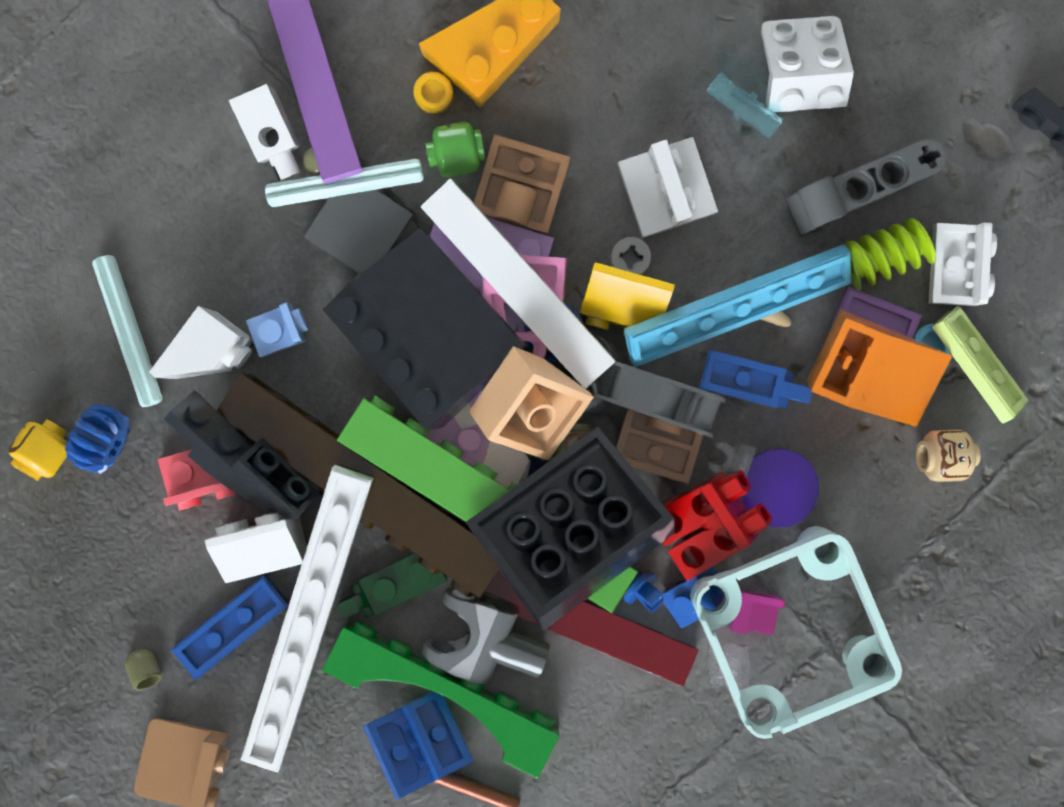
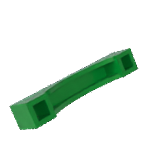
[322,621,560,779]

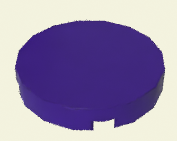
[740,448,819,527]

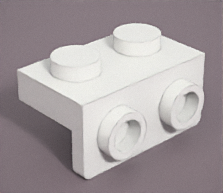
[928,222,997,306]

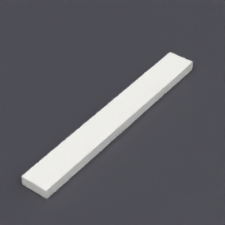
[241,465,374,773]

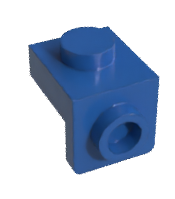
[661,567,724,629]

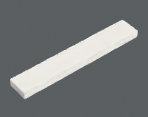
[421,179,616,389]

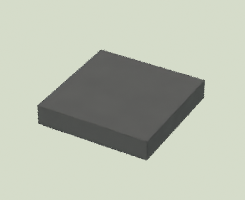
[303,190,414,274]

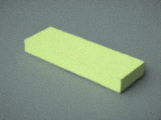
[932,306,1028,424]

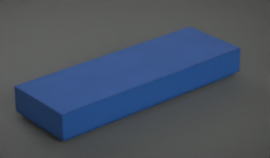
[171,573,290,680]

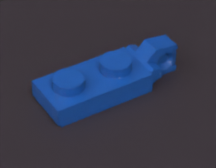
[698,350,812,408]

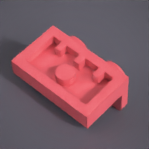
[157,449,237,511]

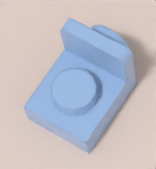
[246,302,309,358]

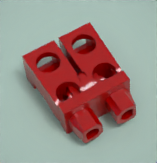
[661,470,773,581]

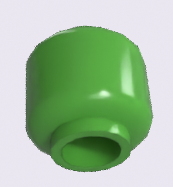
[425,122,486,177]

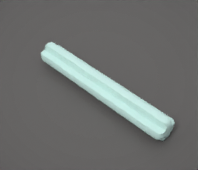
[265,159,423,207]
[92,255,162,407]

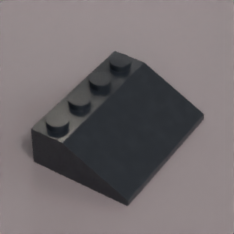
[323,228,527,430]
[466,427,674,631]

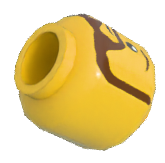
[8,419,67,481]

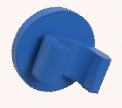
[624,571,663,613]

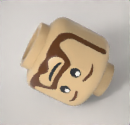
[916,430,981,482]

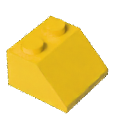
[579,262,675,335]

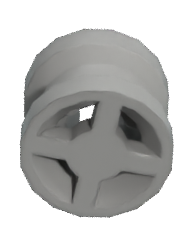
[610,237,651,275]

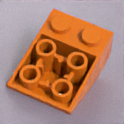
[807,309,952,427]

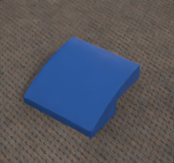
[363,692,474,800]

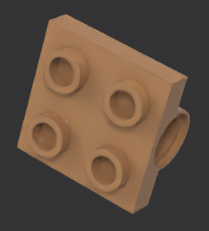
[474,134,571,235]
[615,409,703,484]

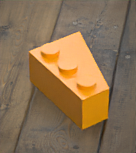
[419,0,561,108]

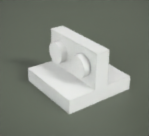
[617,137,718,239]

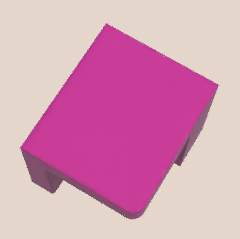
[726,588,786,635]

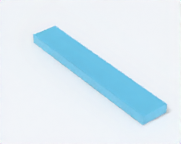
[624,244,852,368]

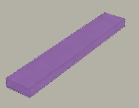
[267,0,363,185]

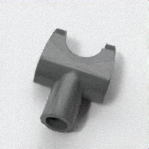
[421,587,550,684]

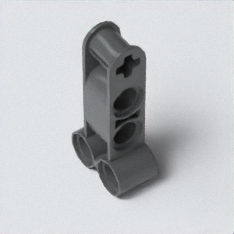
[785,139,947,236]
[571,336,726,438]

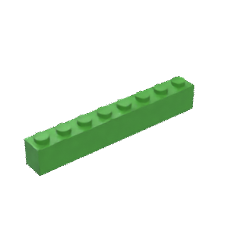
[337,396,637,613]

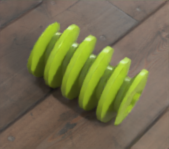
[844,218,936,291]

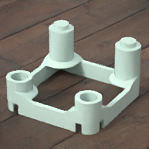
[690,526,902,739]

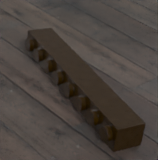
[216,373,499,598]

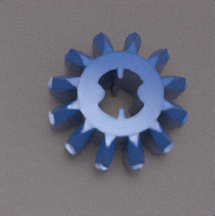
[65,403,130,474]

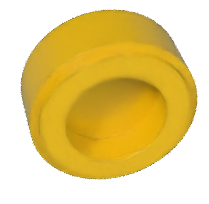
[413,72,454,114]

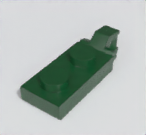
[336,553,448,619]

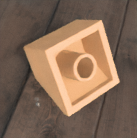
[469,346,594,461]

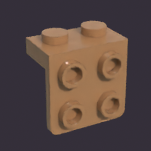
[134,717,230,807]

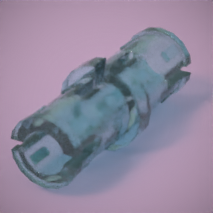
[706,72,784,140]

